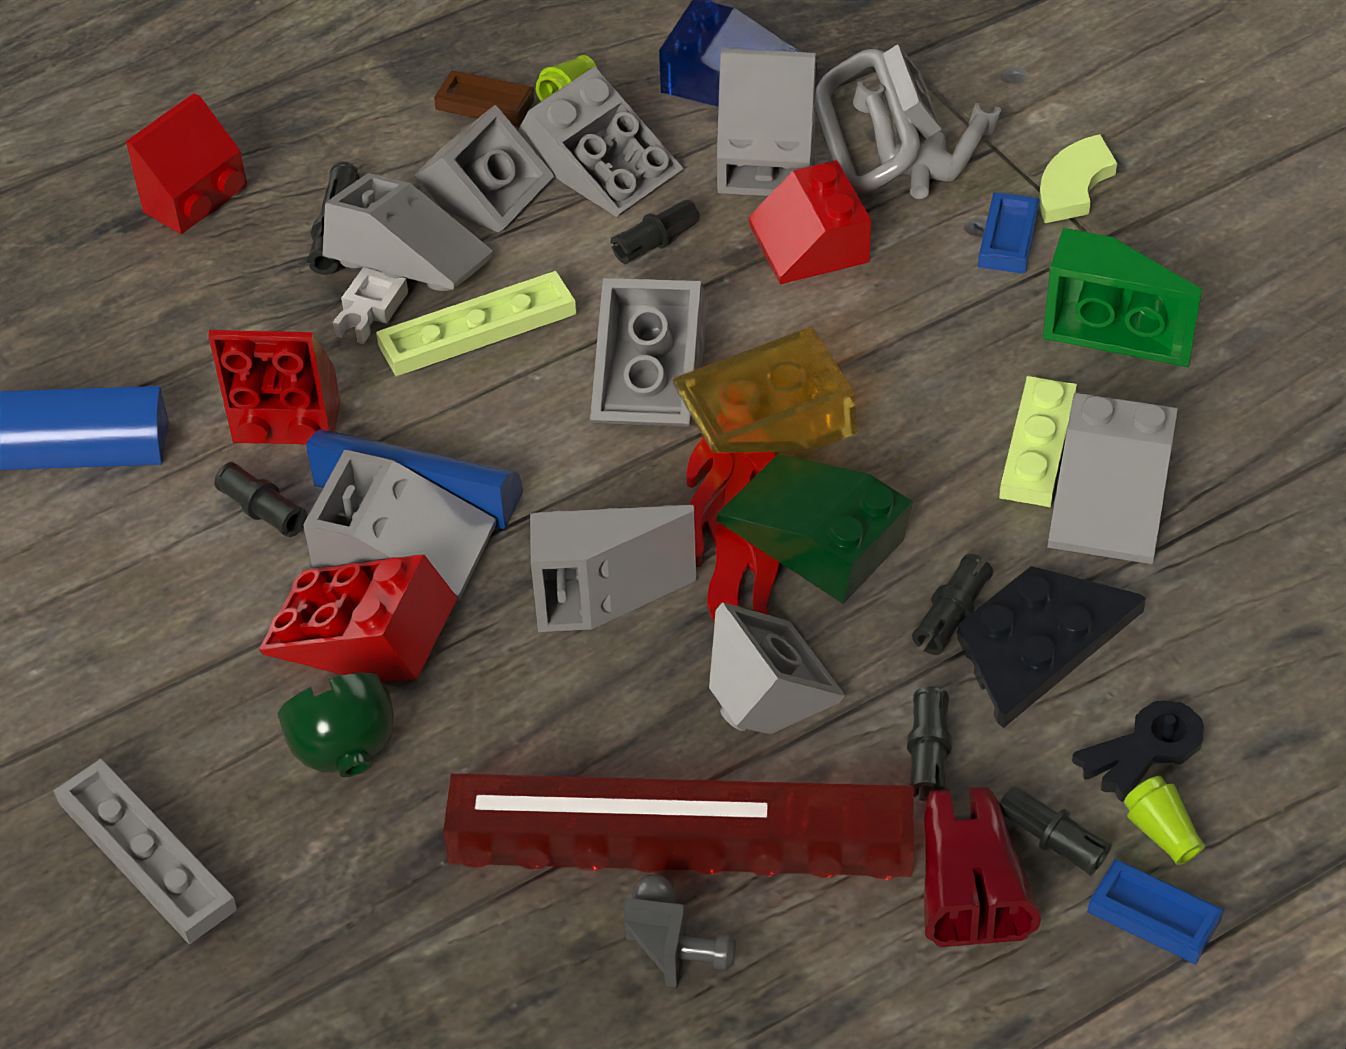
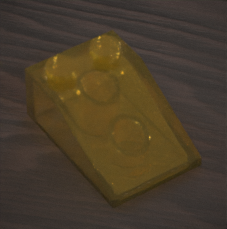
[673,326,857,453]

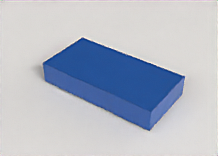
[978,192,1040,274]
[1087,858,1224,964]

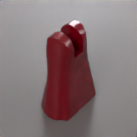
[924,787,1041,947]

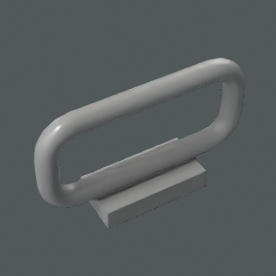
[815,44,942,195]

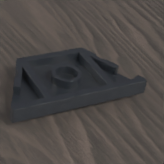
[957,566,1146,728]

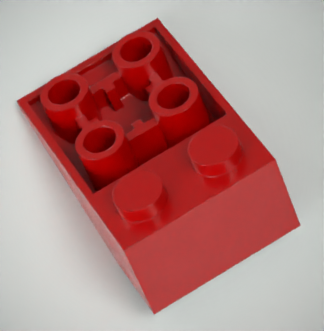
[208,330,341,445]
[259,554,458,683]

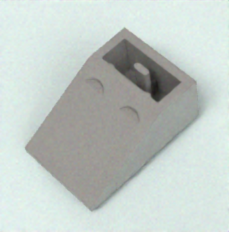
[717,48,816,196]
[518,67,684,217]
[323,173,493,291]
[303,450,496,601]
[530,505,696,632]

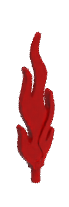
[686,381,780,624]

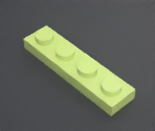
[376,271,576,377]

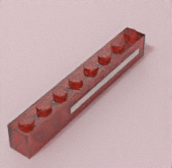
[443,773,914,879]

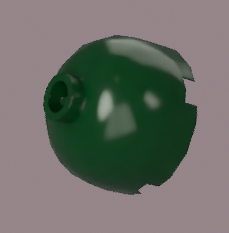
[278,672,394,777]

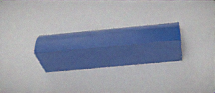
[0,386,169,470]
[306,429,523,529]

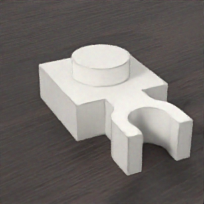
[333,267,408,344]

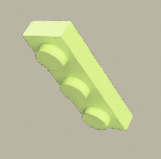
[999,376,1077,507]

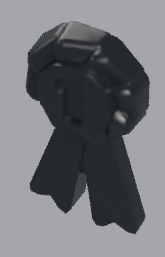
[1072,700,1204,802]

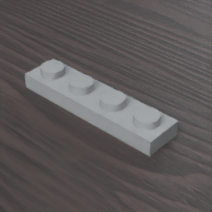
[54,759,237,945]

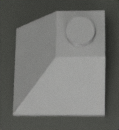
[415,105,554,232]
[709,602,846,735]

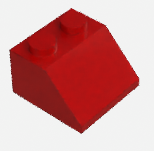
[126,93,247,235]
[748,160,871,285]

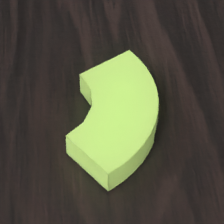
[1039,134,1117,223]

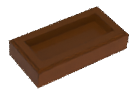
[434,70,535,127]

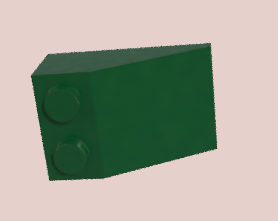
[716,454,913,604]

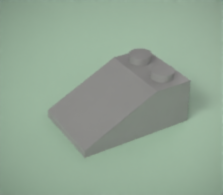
[590,278,708,427]
[1047,393,1178,564]

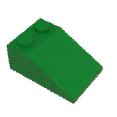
[1042,228,1202,368]

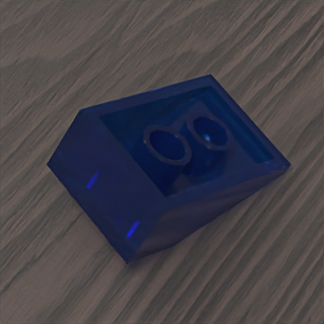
[659,0,817,107]

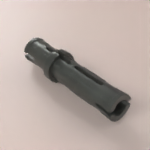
[307,161,360,275]

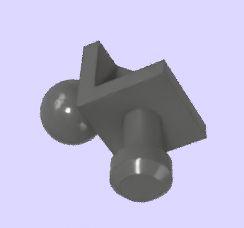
[623,875,736,988]

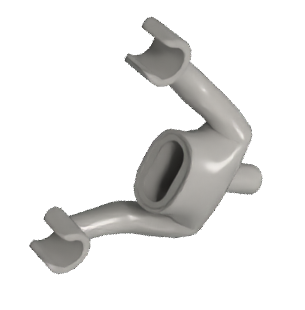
[853,80,1001,199]

